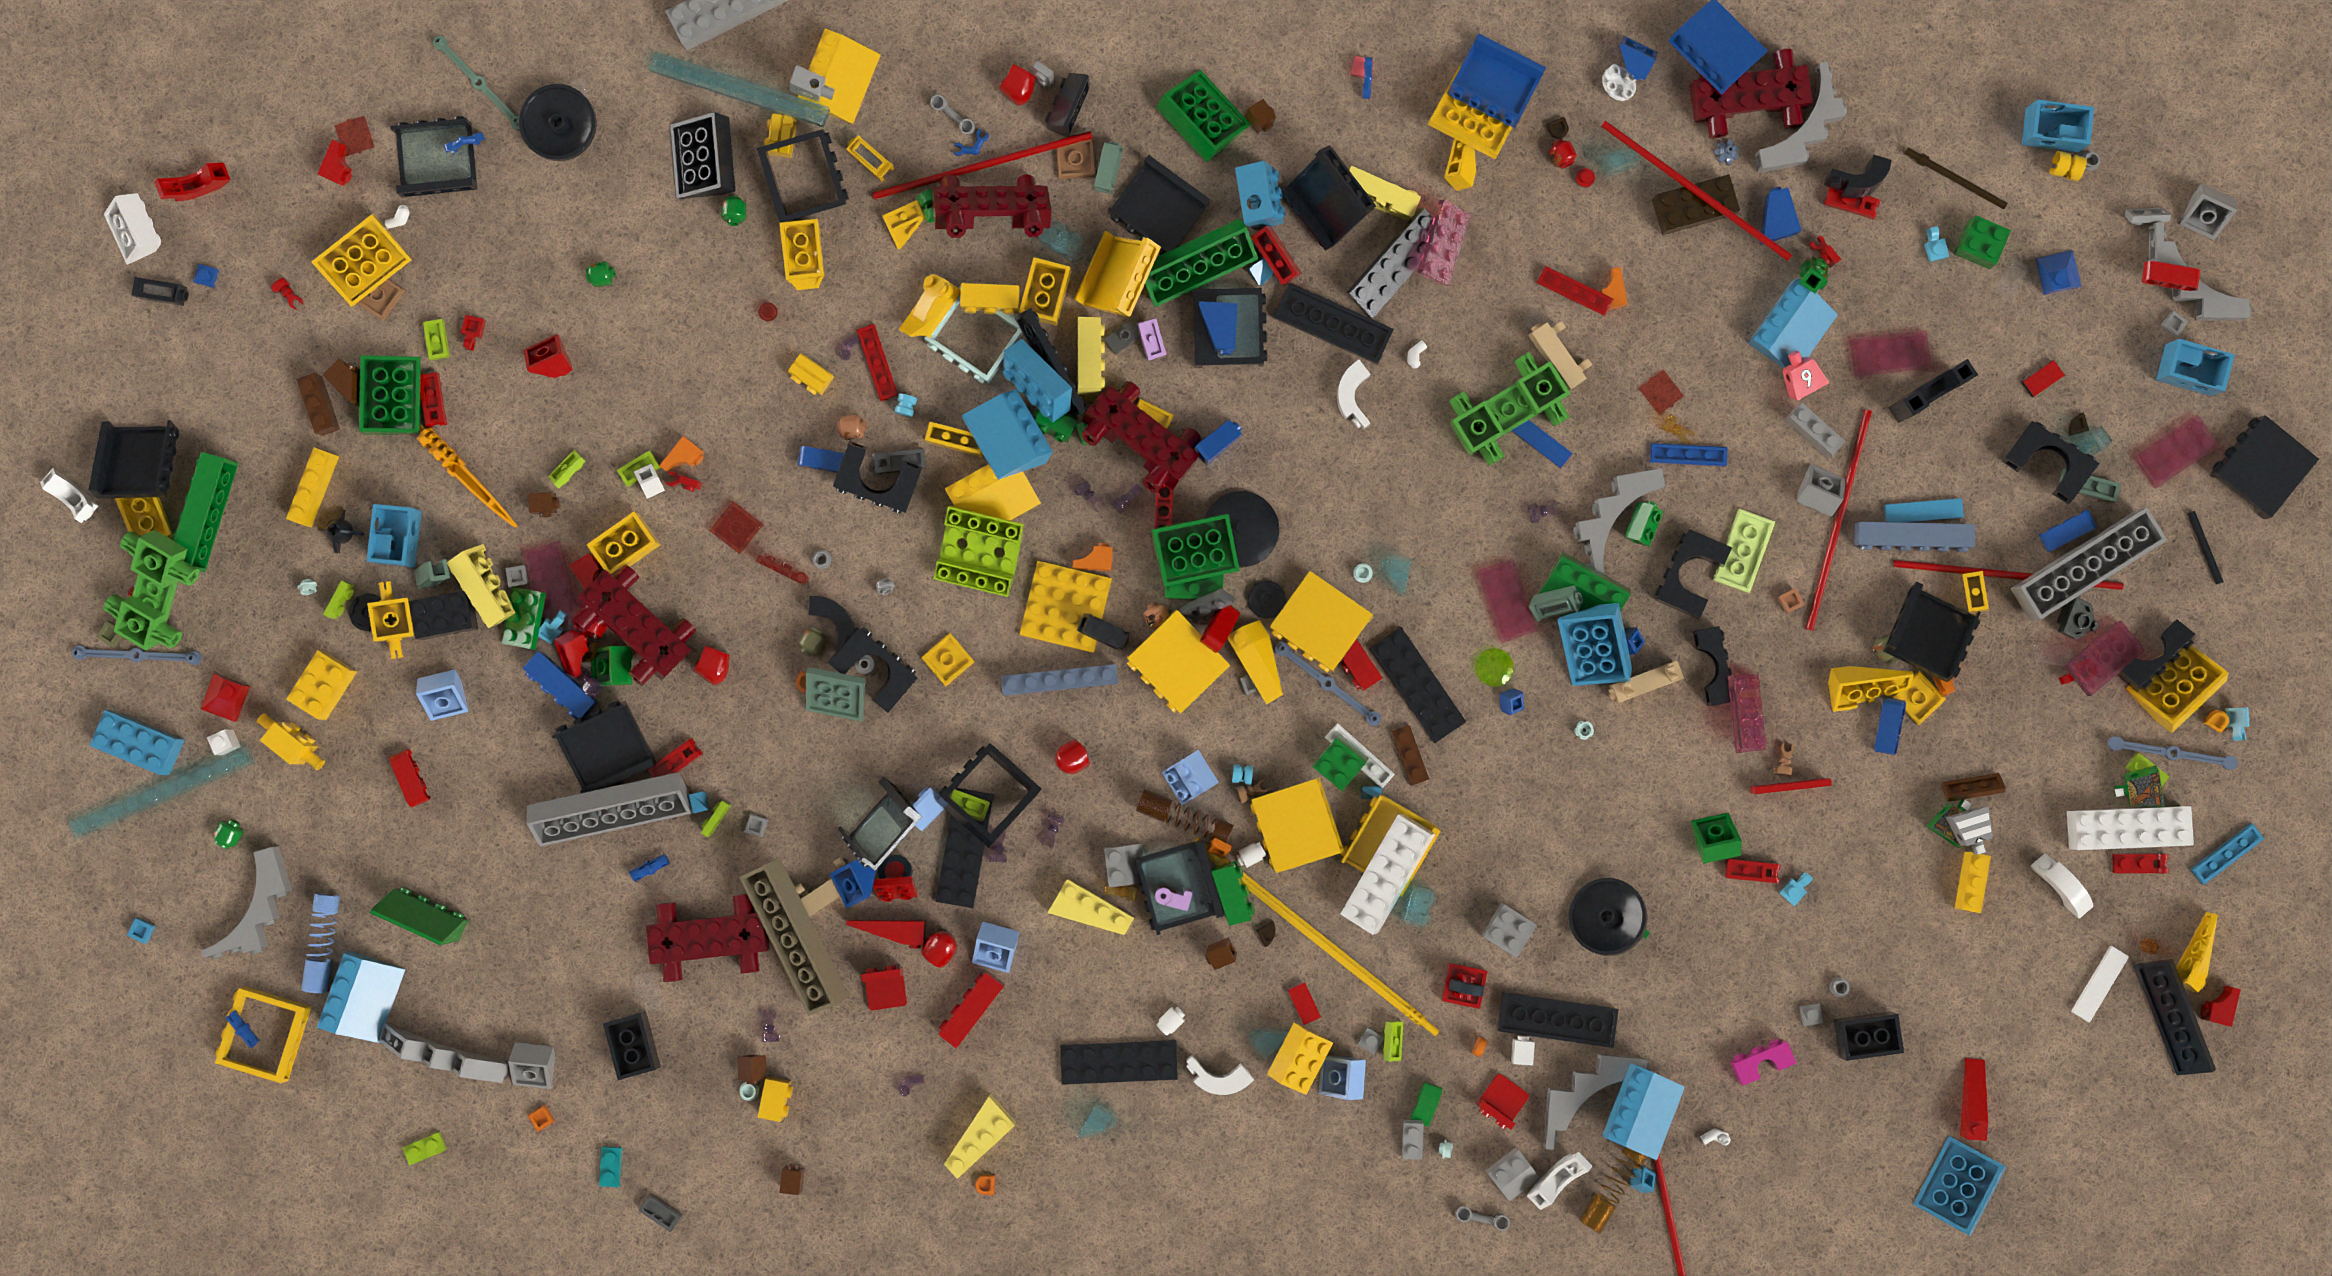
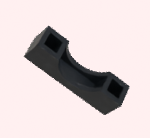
[2119,619,2196,692]
[1693,626,1736,706]

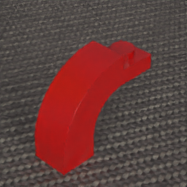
[154,162,231,202]

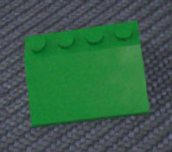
[1156,69,1251,163]
[359,355,421,435]
[1150,513,1240,587]
[1538,552,1631,617]
[369,887,468,946]

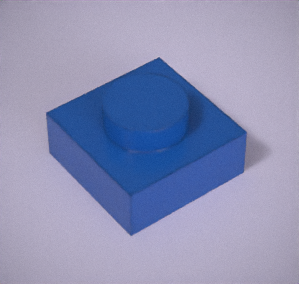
[193,264,219,288]

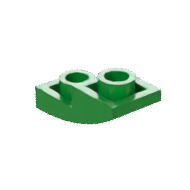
[1410,1081,1443,1127]

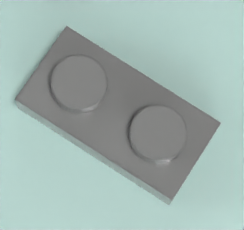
[1033,61,1055,89]
[2125,207,2171,225]
[1402,1120,1424,1159]

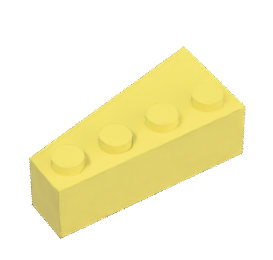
[1349,165,1421,221]
[1076,317,1105,402]
[447,544,515,628]
[1048,878,1134,935]
[944,1093,1016,1179]

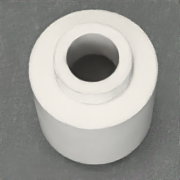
[1236,842,1266,868]
[1156,1007,1185,1035]

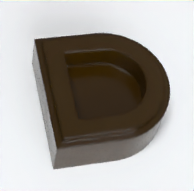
[1546,117,1569,139]

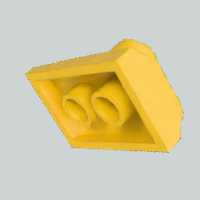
[780,219,824,290]
[898,274,961,338]
[115,497,173,540]

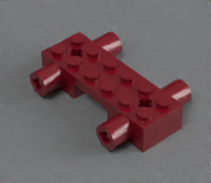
[1689,49,1813,139]
[932,174,1052,238]
[1081,381,1201,493]
[570,565,696,686]
[646,894,770,982]

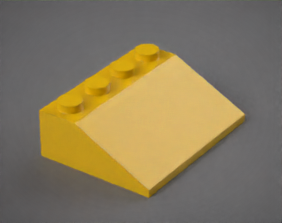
[797,28,880,124]
[311,213,412,307]
[945,464,1041,521]
[2126,645,2229,733]

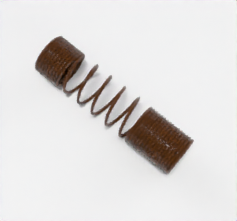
[1136,789,1234,843]

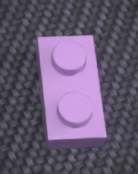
[1137,318,1166,360]

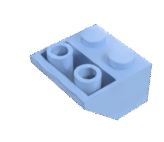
[1161,750,1219,805]
[910,787,944,831]

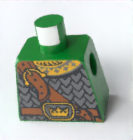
[2114,765,2164,807]
[1926,799,1972,848]

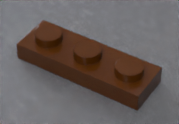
[1391,725,1429,786]
[1941,773,2006,802]

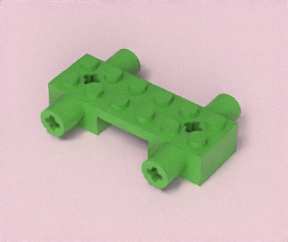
[1449,352,1571,466]
[103,530,200,650]

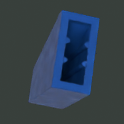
[1760,186,1802,245]
[1199,301,1238,355]
[1195,419,1242,466]

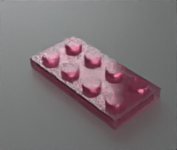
[1418,200,1471,286]
[1849,330,1932,377]
[2133,414,2220,488]
[522,541,578,625]
[1476,559,1538,643]
[2064,620,2145,696]
[1728,673,1767,753]

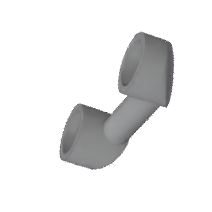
[930,95,975,135]
[1455,1206,1510,1231]

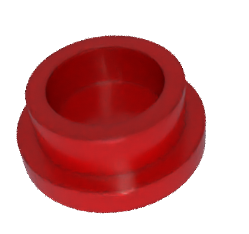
[1576,168,1595,188]

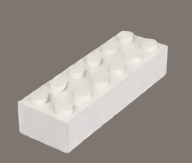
[2067,806,2194,850]
[1341,814,1435,935]

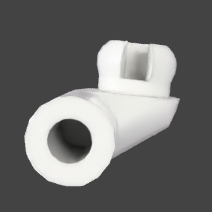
[385,205,410,229]
[1407,340,1427,369]
[1700,1128,1731,1145]

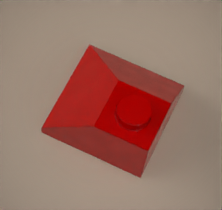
[523,334,573,378]
[201,673,250,722]

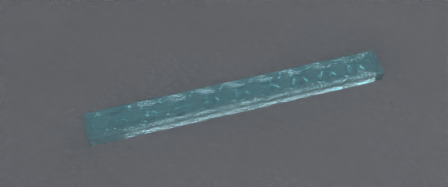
[648,52,830,127]
[68,746,256,839]

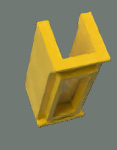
[846,135,895,183]

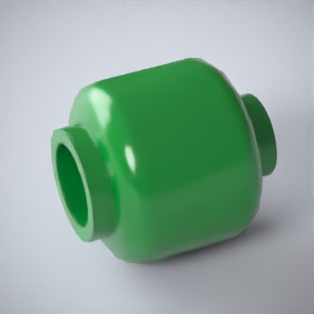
[721,196,746,226]
[586,261,616,287]
[212,819,243,849]

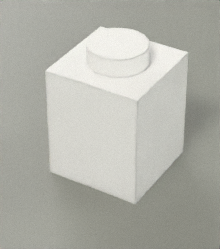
[634,464,665,499]
[207,729,241,755]
[1511,1035,1535,1066]

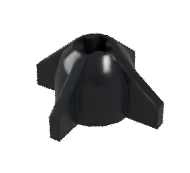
[318,509,364,554]

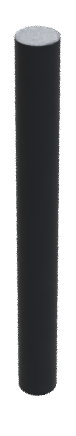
[2187,511,2224,584]

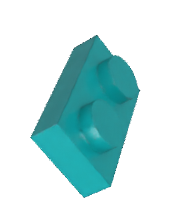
[599,1146,622,1187]

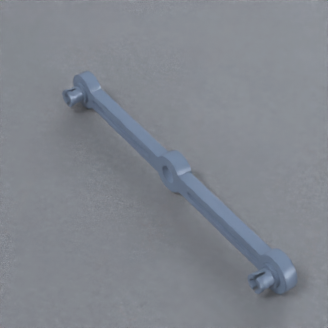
[1275,642,1381,726]
[72,645,202,665]
[2107,736,2238,770]

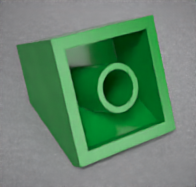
[591,646,633,687]
[1691,813,1742,864]

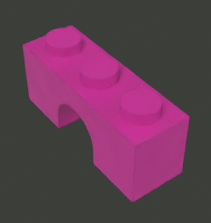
[1730,1038,1797,1086]

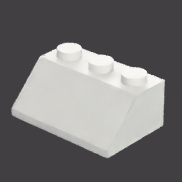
[104,193,161,265]

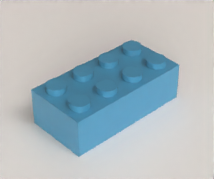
[1003,339,1072,422]
[89,710,185,775]

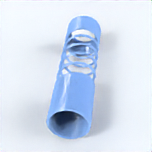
[301,893,340,993]

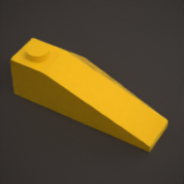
[1227,620,1283,705]
[1828,666,1914,712]
[2177,912,2218,993]

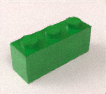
[1212,861,1255,926]

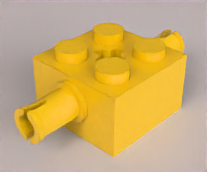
[367,581,414,659]
[256,713,325,771]

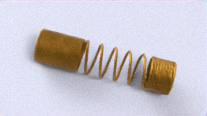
[1579,1146,1648,1234]

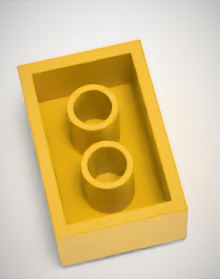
[1019,257,1071,326]
[587,511,661,576]
[286,650,357,720]
[1267,1023,1333,1095]

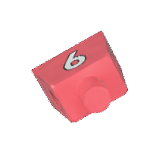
[1783,351,1829,401]

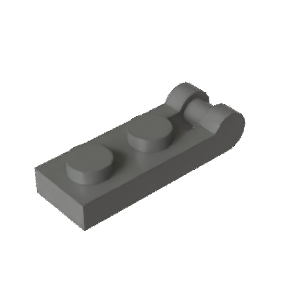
[871,449,926,474]
[1180,588,1234,623]

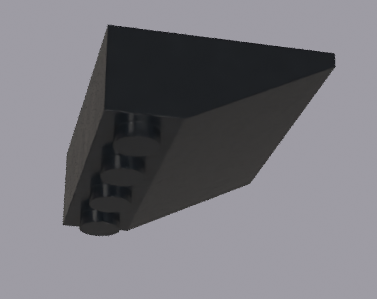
[670,112,736,199]

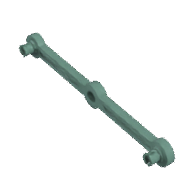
[433,36,520,130]

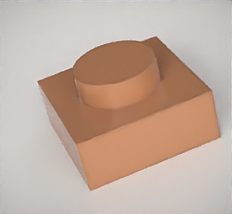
[1777,588,1805,614]

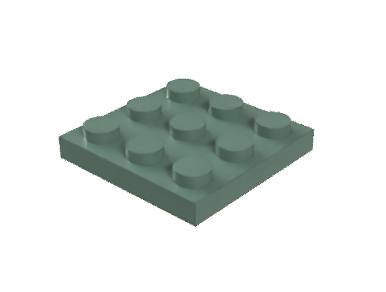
[806,667,865,722]

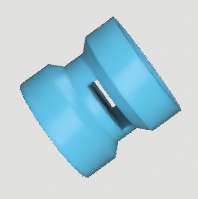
[894,394,917,417]
[1232,764,1253,785]

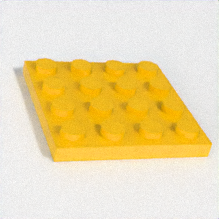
[1428,65,1512,159]
[1019,561,1112,653]

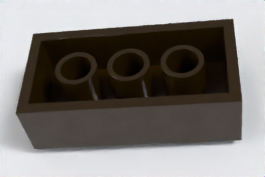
[1652,174,1740,236]

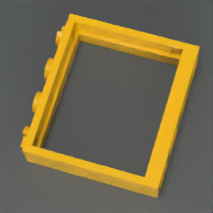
[215,986,312,1083]

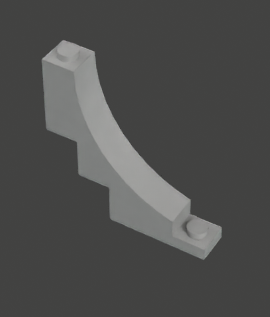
[2149,222,2251,321]
[378,1023,508,1083]
[1543,1053,1650,1150]

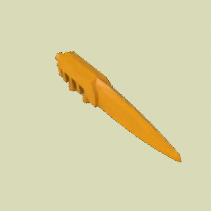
[416,424,518,528]

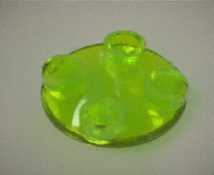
[1475,648,1514,687]

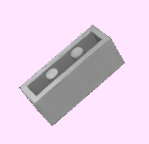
[1784,403,1845,458]

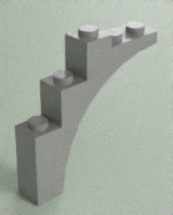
[1755,62,1847,173]
[1573,468,1665,574]
[201,846,292,960]

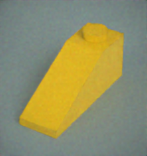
[1444,138,1476,191]

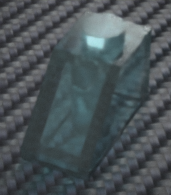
[1600,148,1642,178]
[2073,425,2112,456]
[1381,554,1412,597]
[1248,1028,1290,1060]
[1077,1101,1118,1139]

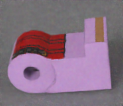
[1155,885,1193,911]

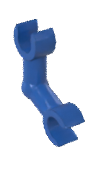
[1362,57,1373,99]
[954,129,989,157]
[444,133,485,154]

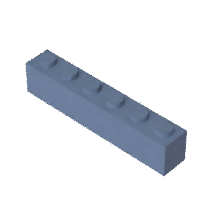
[1854,522,1975,552]
[1001,664,1119,696]

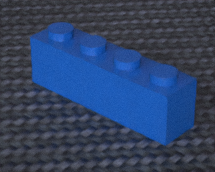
[523,651,599,719]

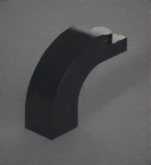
[1824,154,1892,198]
[808,596,855,650]

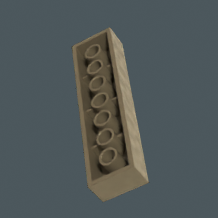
[739,857,849,1016]

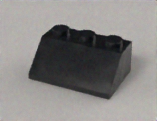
[1045,73,1090,137]

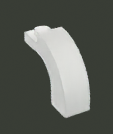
[1337,360,1371,430]
[40,468,98,523]
[2031,853,2093,919]
[1186,1055,1254,1095]
[1527,1152,1592,1210]

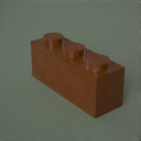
[296,373,340,436]

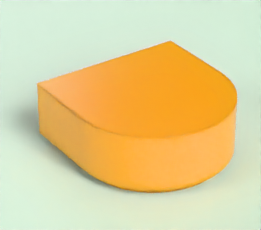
[2203,710,2229,733]

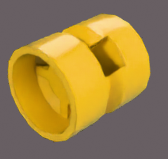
[2050,151,2087,181]

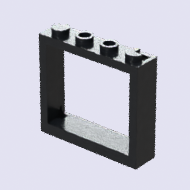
[757,129,849,223]
[937,743,1042,848]

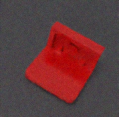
[861,964,907,1011]
[1476,1073,1529,1130]

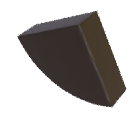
[2069,412,2089,436]
[582,642,598,663]
[1256,922,1276,948]

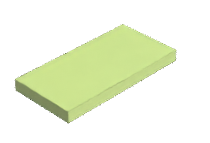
[1713,508,1775,593]

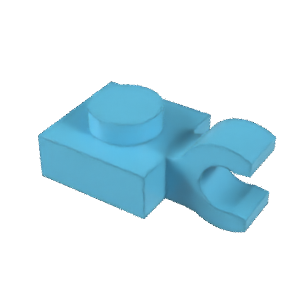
[1924,226,1949,262]
[538,610,567,644]
[2226,707,2250,741]
[1779,872,1813,906]

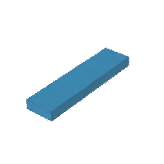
[1884,498,1964,523]
[2190,823,2264,885]

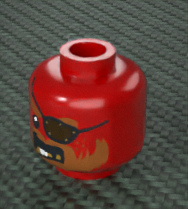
[1549,139,1577,169]

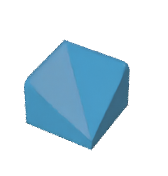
[1248,258,1275,286]
[1361,786,1382,802]
[689,791,711,813]
[1630,1166,1656,1193]

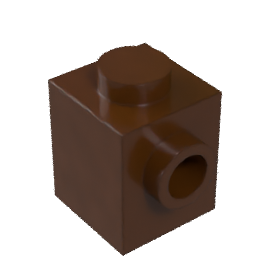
[1245,99,1276,134]
[528,492,560,517]
[1205,937,1237,970]
[738,1054,766,1084]
[779,1164,805,1195]

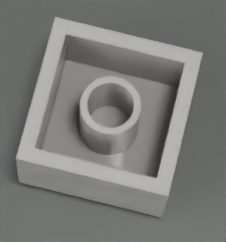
[1481,903,1537,958]

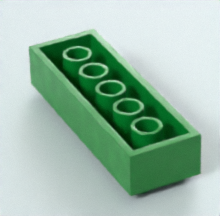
[1144,218,1258,307]
[173,452,239,572]

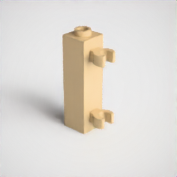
[1528,321,1592,390]
[1608,661,1684,703]
[795,857,846,917]

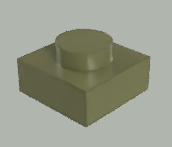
[96,621,122,648]

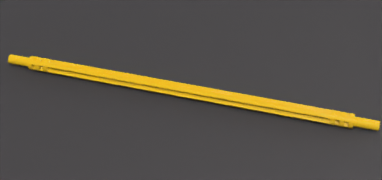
[1194,837,1440,1036]

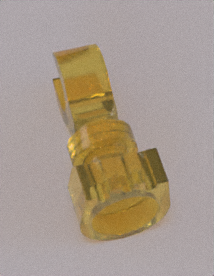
[1661,414,1695,443]
[1103,886,1137,902]

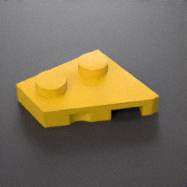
[883,200,925,250]

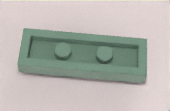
[2058,468,2121,503]

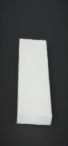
[1325,723,1395,789]
[2071,946,2129,1023]

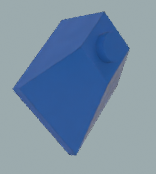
[1620,36,1658,80]
[2035,250,2082,295]
[830,859,876,909]

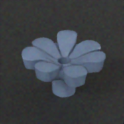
[1714,140,1739,165]

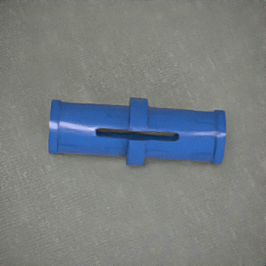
[629,853,670,882]
[225,1010,260,1049]

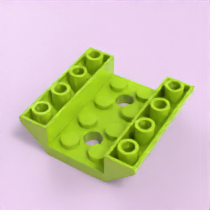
[933,506,1024,597]

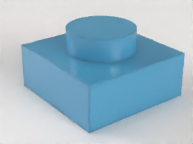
[127,917,156,944]

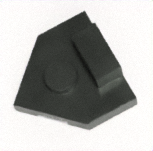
[2056,597,2100,639]

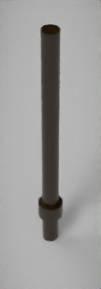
[1904,147,2008,209]

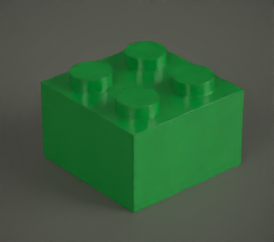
[1954,215,2011,269]
[1312,733,1369,791]

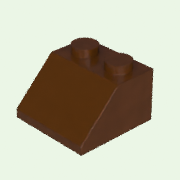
[322,359,360,406]

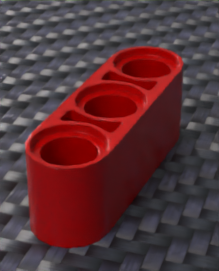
[2141,261,2201,291]
[1154,484,1173,528]
[1200,605,1240,653]
[389,749,431,808]

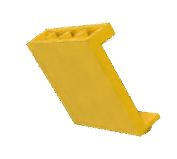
[1074,231,1161,317]
[1270,571,1373,673]
[1126,609,1230,714]
[1250,777,1344,873]
[1340,794,1441,897]

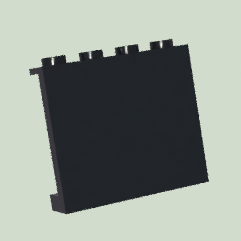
[1281,145,1376,251]
[1108,155,1210,255]
[2210,415,2319,519]
[88,420,179,499]
[1883,581,1981,682]
[552,700,656,794]

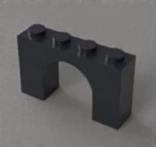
[1888,359,1978,423]
[2002,421,2100,505]
[833,441,922,514]
[1655,529,1732,620]
[827,627,918,713]

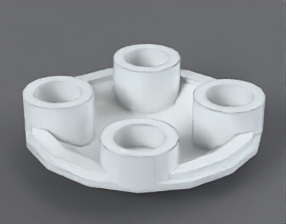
[1602,64,1636,101]

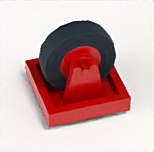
[873,855,917,902]
[1441,962,1488,1009]

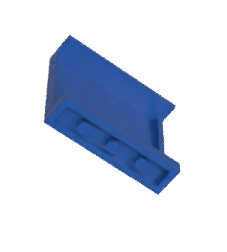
[1668,0,1768,95]
[1447,34,1546,128]

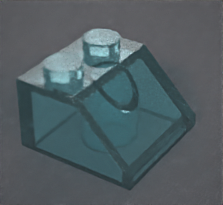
[1038,221,1084,263]
[1400,883,1436,928]

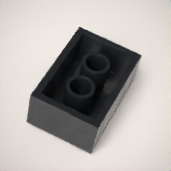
[408,591,479,640]
[603,1011,661,1080]
[1834,1011,1904,1061]

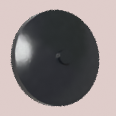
[519,84,597,161]
[1205,491,1279,568]
[1569,878,1648,956]

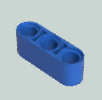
[797,446,844,473]
[2039,510,2097,552]
[1875,697,1906,755]

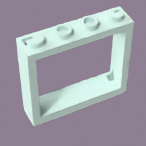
[924,282,1023,384]

